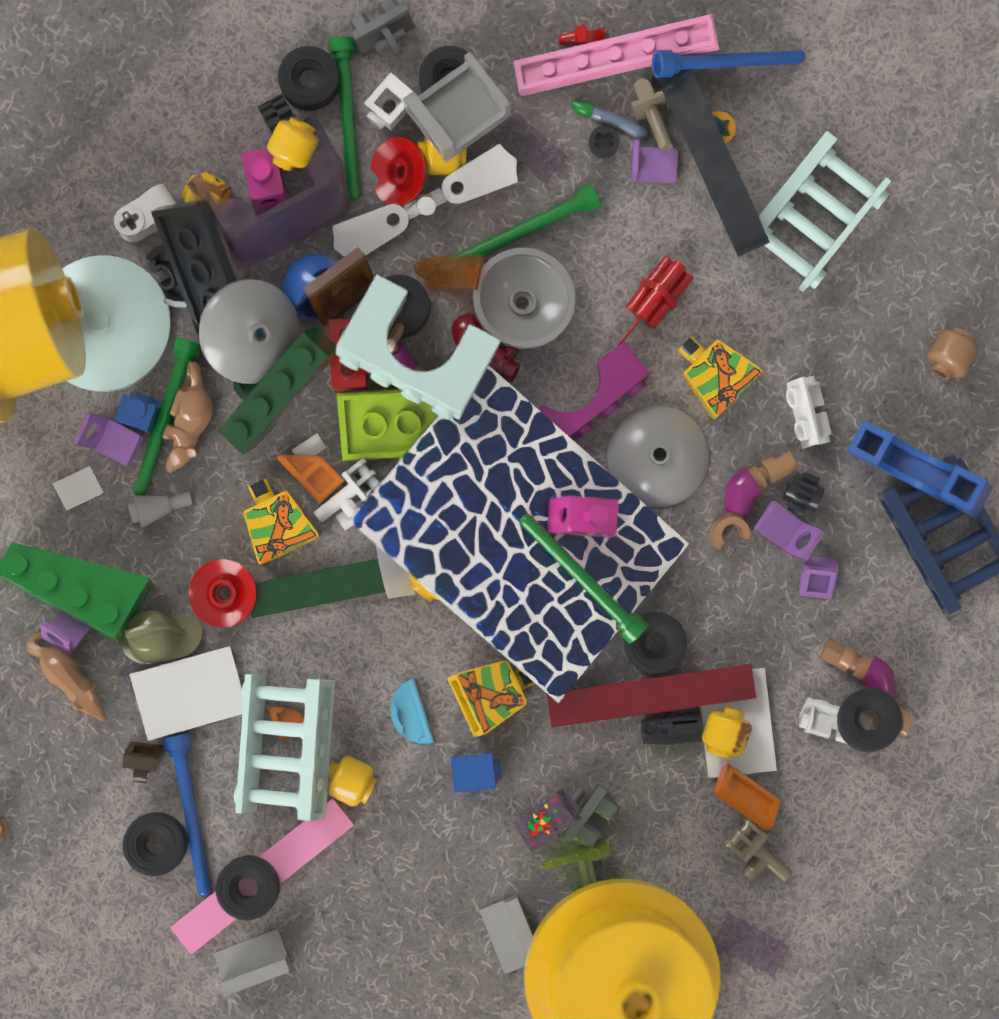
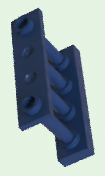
[877,454,999,615]

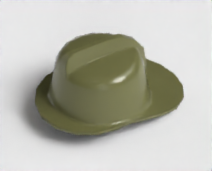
[121,610,203,664]

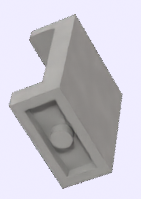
[403,52,513,163]

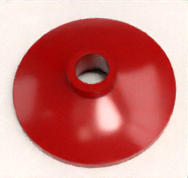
[370,137,427,206]
[189,559,257,628]

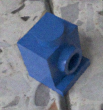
[114,392,162,434]

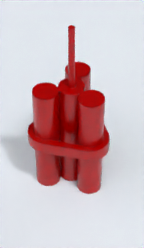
[617,256,694,346]

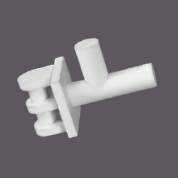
[314,458,385,523]

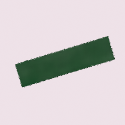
[251,559,386,618]

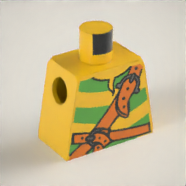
[677,336,762,420]
[243,479,320,565]
[447,660,535,737]

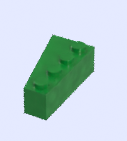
[0,542,154,644]

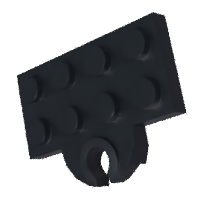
[146,199,237,338]

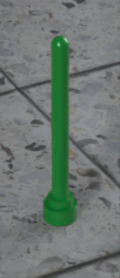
[328,36,361,201]
[448,182,602,269]
[133,337,202,496]
[520,514,649,644]

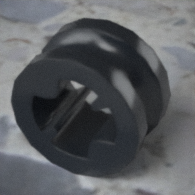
[589,126,620,159]

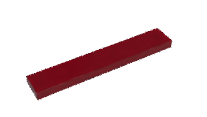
[547,664,756,727]

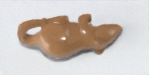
[163,361,214,474]
[26,632,106,721]

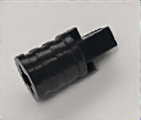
[641,711,703,745]

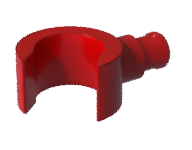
[558,24,606,46]

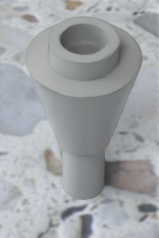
[127,492,193,528]

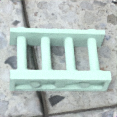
[759,131,891,292]
[234,674,335,821]

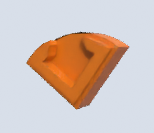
[268,706,305,741]

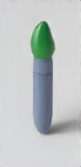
[571,100,649,139]

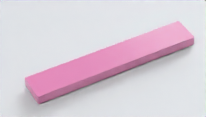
[513,14,720,96]
[170,798,355,955]

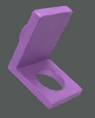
[631,140,678,184]
[73,412,144,467]
[754,501,825,561]
[41,612,91,656]

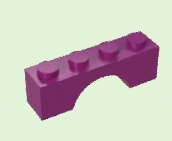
[516,341,650,461]

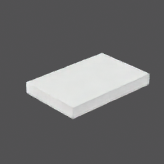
[130,646,243,741]
[699,668,777,778]

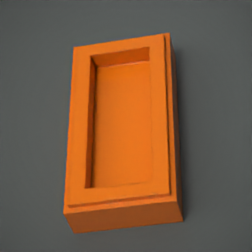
[713,763,781,831]

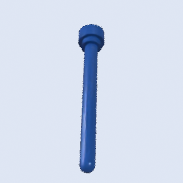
[652,49,805,78]
[163,732,212,897]

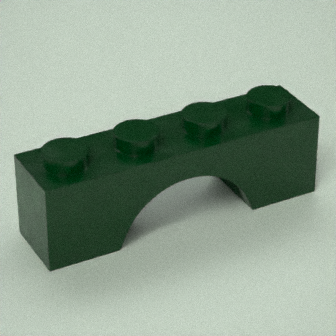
[218,326,337,455]

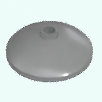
[473,248,576,349]
[199,279,299,384]
[607,405,709,507]

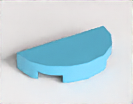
[390,678,435,744]

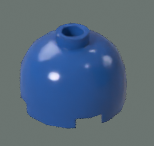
[281,253,337,322]

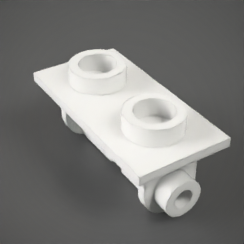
[786,376,832,449]
[799,698,874,744]

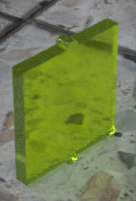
[542,841,610,870]

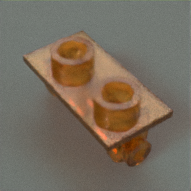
[414,255,484,290]

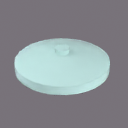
[63,255,172,392]

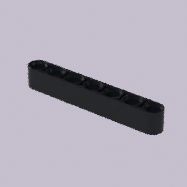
[658,69,770,257]

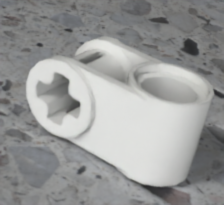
[114,184,177,243]

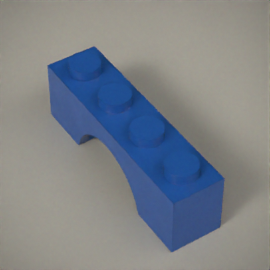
[847,420,993,518]

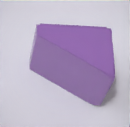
[799,556,839,600]

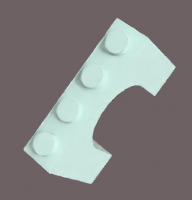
[336,275,501,420]

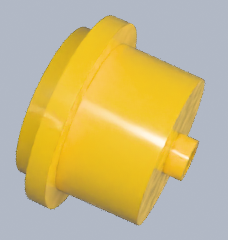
[0,228,86,423]
[524,879,721,1019]

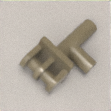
[631,79,673,152]
[723,817,792,882]

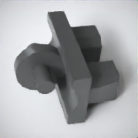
[350,0,415,58]
[558,783,619,848]

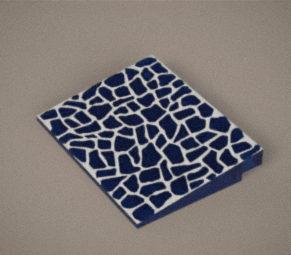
[348,366,689,703]

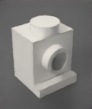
[364,73,417,131]

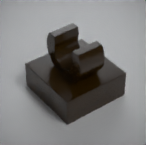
[122,741,164,784]

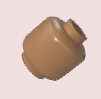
[927,328,979,380]

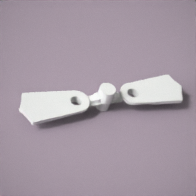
[332,144,518,257]

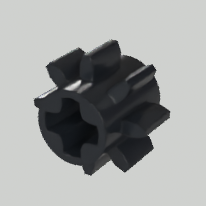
[783,472,825,515]

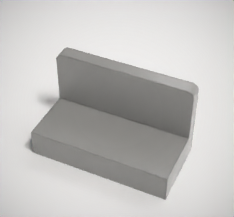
[480,894,533,973]
[214,929,292,997]

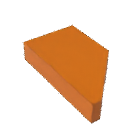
[277,455,344,504]

